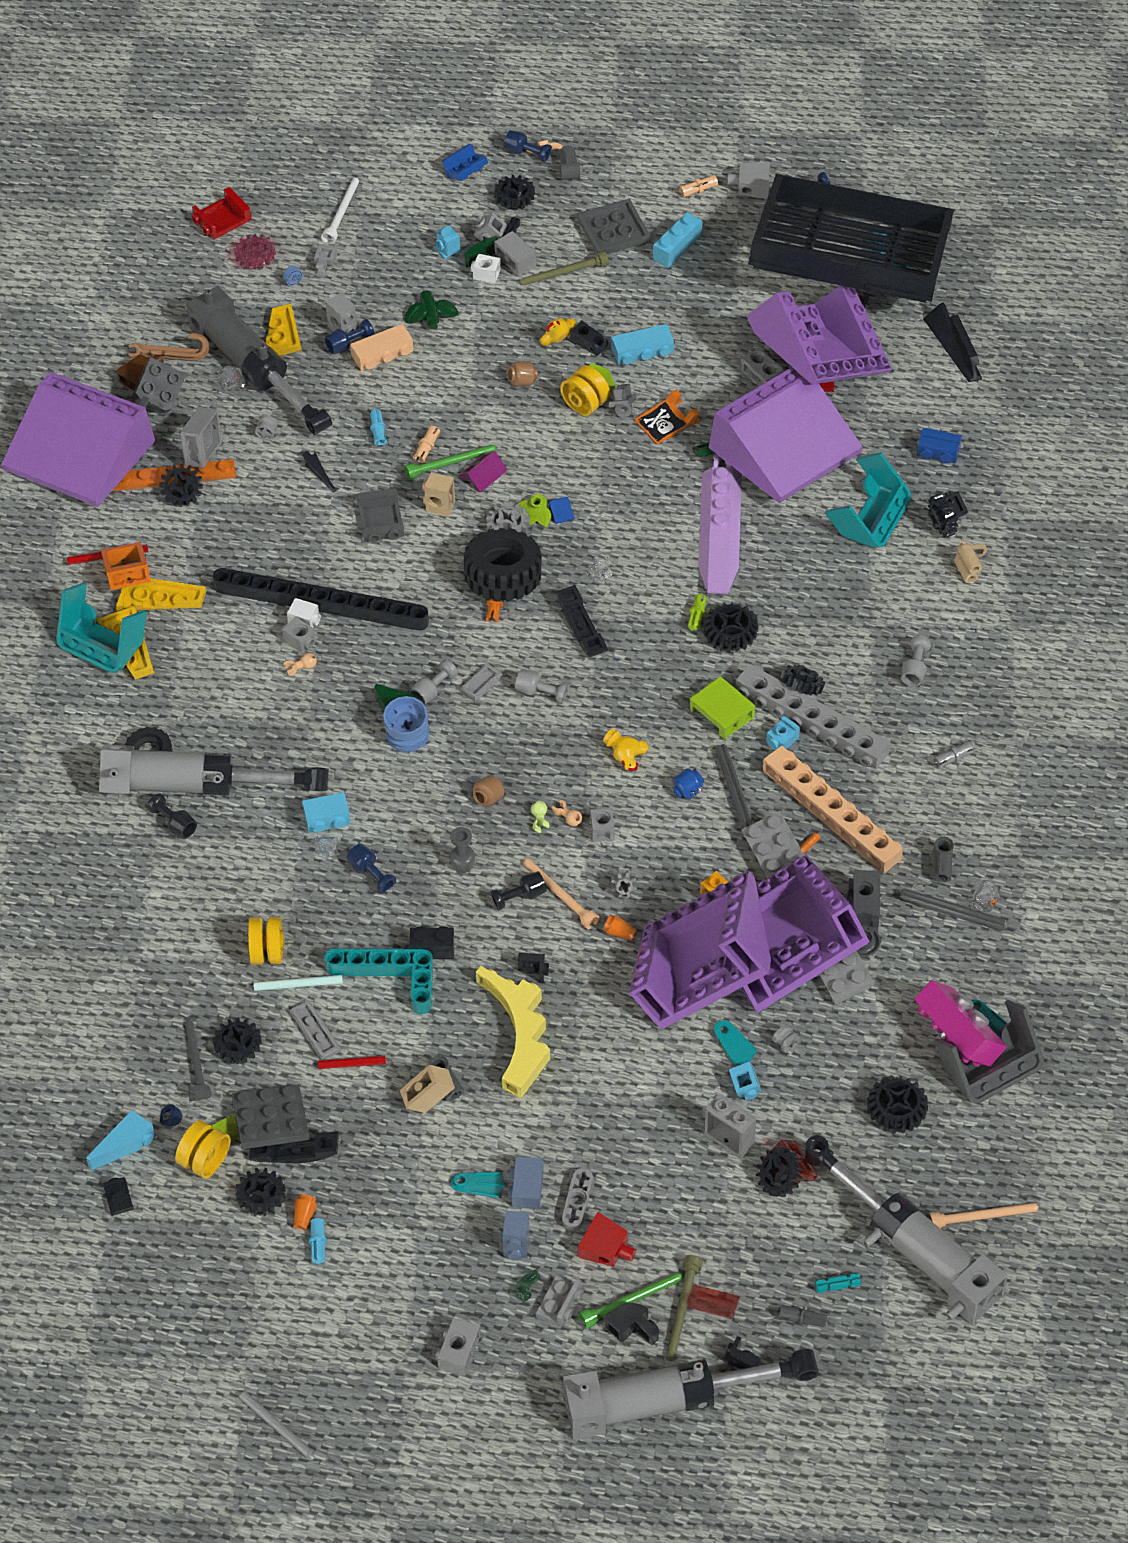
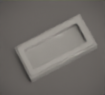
[460,663,503,702]

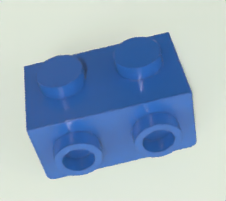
[442,144,488,181]

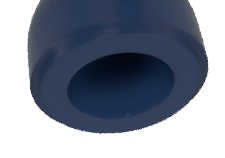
[160,1104,183,1127]

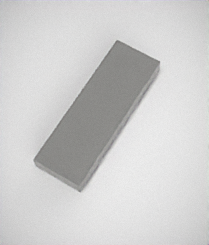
[289,1000,341,1060]

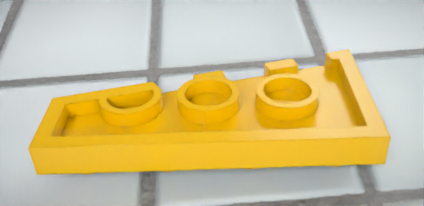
[116,577,207,611]
[96,606,155,680]

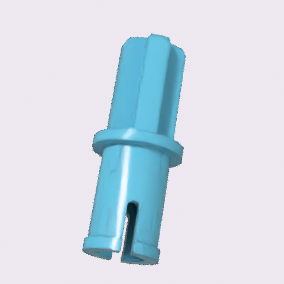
[370,409,387,446]
[309,1218,327,1265]

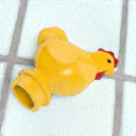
[539,318,577,346]
[603,728,649,772]

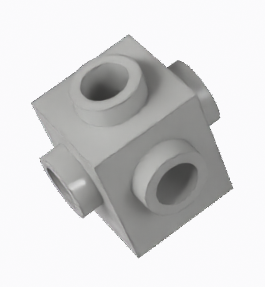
[474,213,507,241]

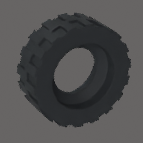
[125,727,173,752]

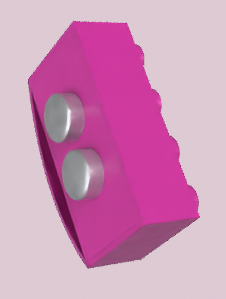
[914,980,1007,1067]

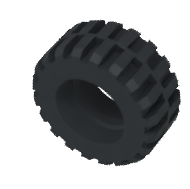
[464,528,542,602]

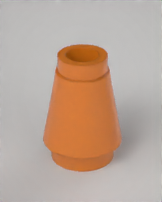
[603,914,637,941]
[293,1194,317,1230]

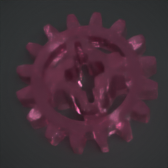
[234,234,276,270]

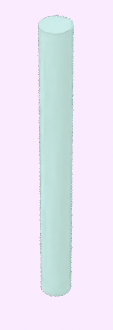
[254,975,343,991]

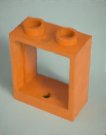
[101,542,151,590]

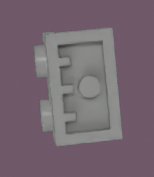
[536,1275,584,1327]

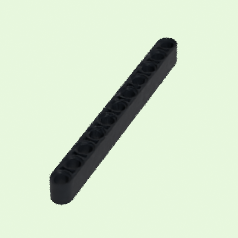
[213,568,429,631]

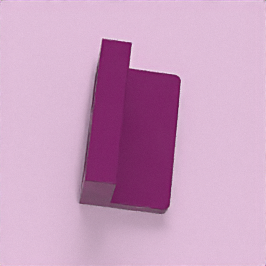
[458,451,507,492]

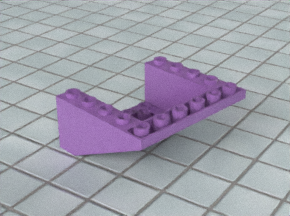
[747,286,892,384]
[709,367,863,503]
[1,371,155,507]
[740,854,870,1013]
[629,871,771,1030]

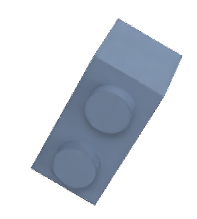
[508,1157,544,1209]
[503,1211,530,1260]

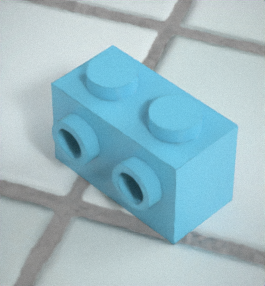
[302,792,351,833]

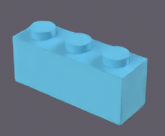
[653,212,702,268]
[611,324,674,365]

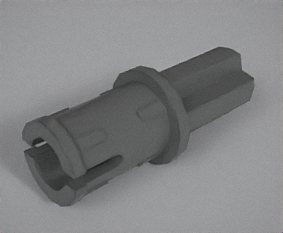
[779,1305,827,1327]

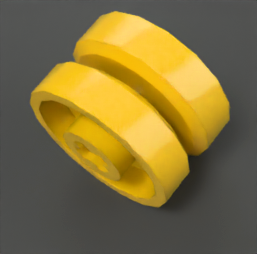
[560,365,610,417]
[248,916,284,965]
[175,1119,231,1179]

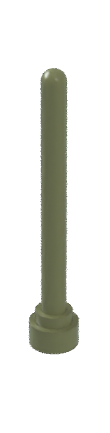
[520,251,609,286]
[666,1255,703,1361]

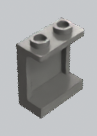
[357,488,404,542]

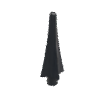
[302,451,336,492]

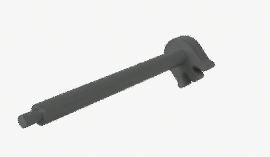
[185,1016,212,1102]

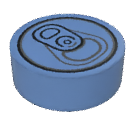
[283,266,303,286]

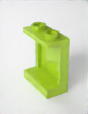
[690,676,755,740]

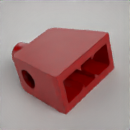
[578,1212,637,1267]

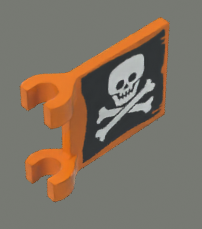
[634,389,701,445]

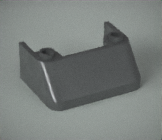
[934,1000,1044,1103]

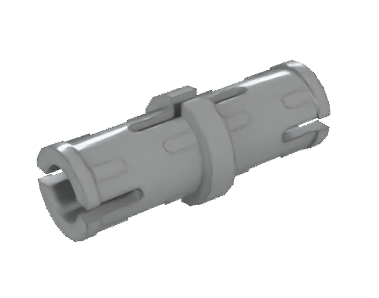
[933,740,976,769]

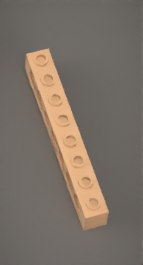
[763,745,903,874]

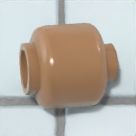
[507,361,538,387]
[473,775,504,807]

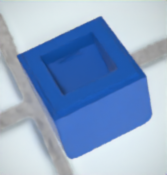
[549,496,575,524]

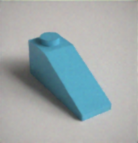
[86,1110,155,1170]

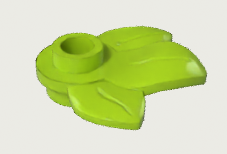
[518,494,551,528]

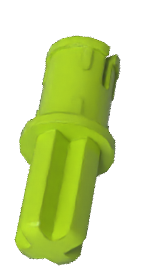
[688,594,707,631]

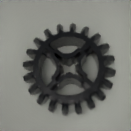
[703,602,759,653]
[867,1075,928,1134]

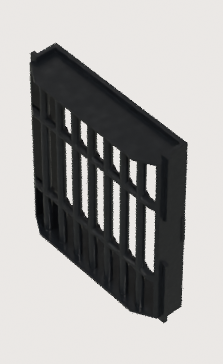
[748,174,954,303]

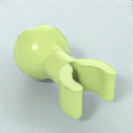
[531,800,549,833]

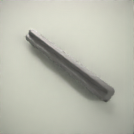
[716,744,753,829]
[900,888,1005,931]

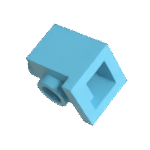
[434,225,460,259]
[766,716,800,750]
[729,1062,762,1100]

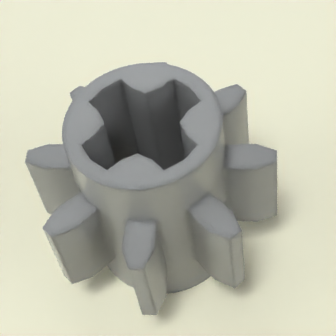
[610,870,637,897]

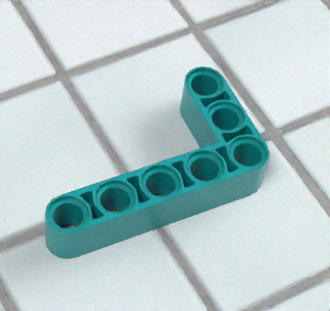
[324,948,433,1014]

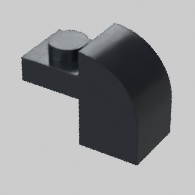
[605,1303,659,1345]

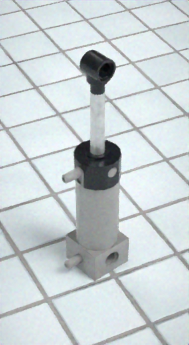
[99,745,329,796]
[805,1135,1008,1325]
[563,1349,819,1440]

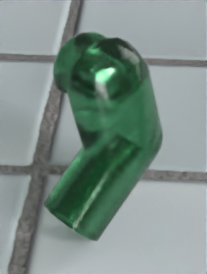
[515,1269,541,1302]

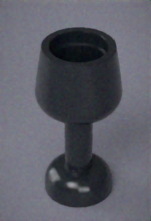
[147,793,197,839]
[490,871,547,911]

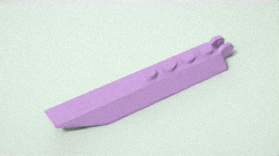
[698,455,742,594]

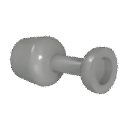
[901,636,931,687]
[409,660,458,705]
[515,669,569,704]

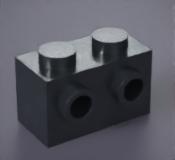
[409,926,455,959]

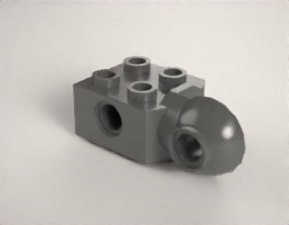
[131,357,187,414]
[847,870,881,957]

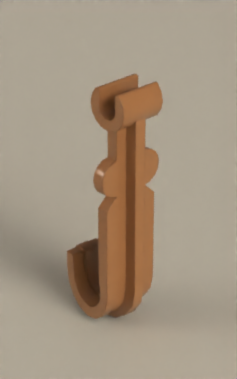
[128,333,210,361]

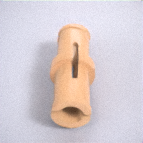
[679,175,718,197]
[413,426,440,463]

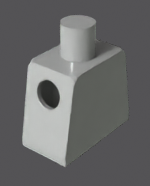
[728,161,770,199]

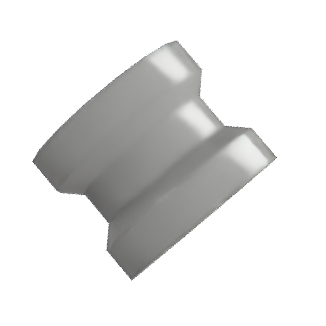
[255,415,278,440]
[772,1025,800,1053]

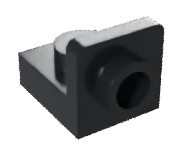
[943,491,969,518]
[518,953,549,983]
[103,1177,134,1216]
[726,1336,759,1369]

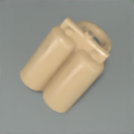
[954,540,987,583]

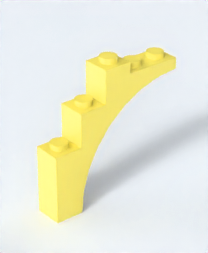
[476,966,550,1098]

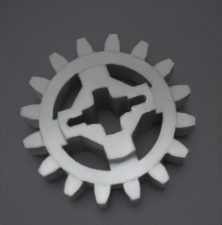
[486,502,530,534]

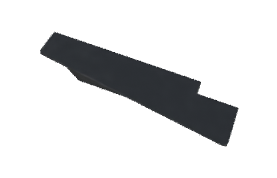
[923,302,982,382]

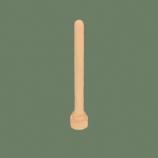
[523,858,600,930]
[928,1203,1038,1229]

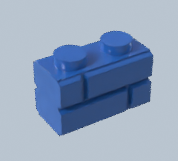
[917,428,962,463]

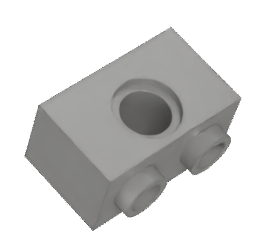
[326,293,357,334]
[435,1318,481,1376]

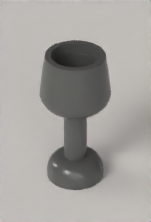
[449,827,475,873]

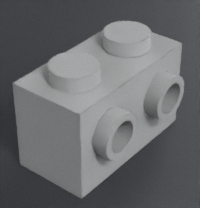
[494,231,537,276]

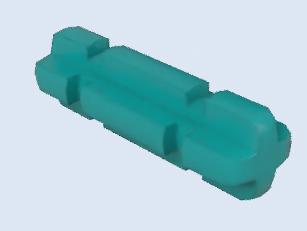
[815,1272,861,1293]

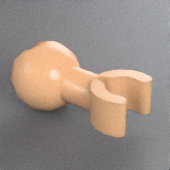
[283,653,317,676]
[552,800,583,827]

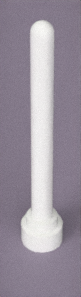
[321,178,359,244]

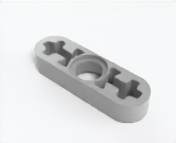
[562,1168,593,1231]

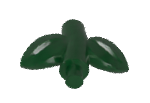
[405,290,459,329]

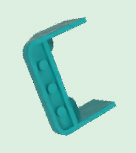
[825,452,911,548]
[56,582,147,673]

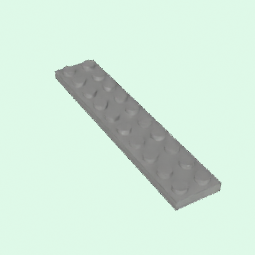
[742,811,875,1005]

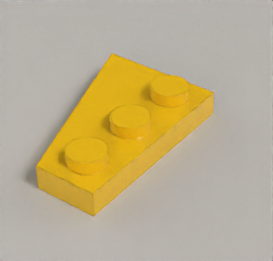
[266,304,302,356]

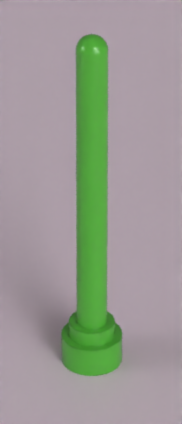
[404,445,496,480]
[578,1273,683,1329]

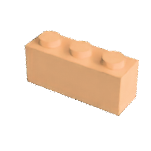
[350,324,414,371]

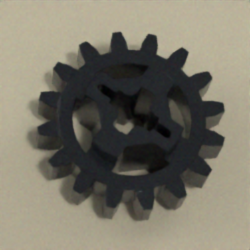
[494,175,535,210]
[159,463,203,507]
[928,494,958,538]
[780,665,826,696]
[213,1017,262,1064]
[756,1147,803,1197]
[235,1168,286,1216]

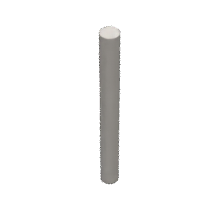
[239,1391,313,1458]

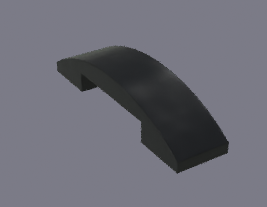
[556,585,608,658]
[249,1131,339,1164]

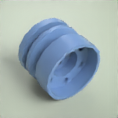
[383,696,430,752]

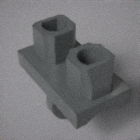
[609,384,637,418]

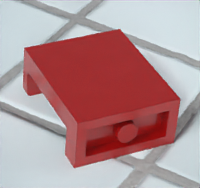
[191,187,252,239]

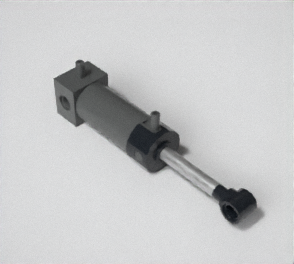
[186,285,332,435]

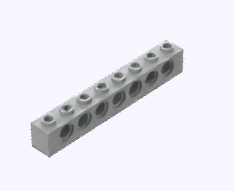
[735,664,891,769]

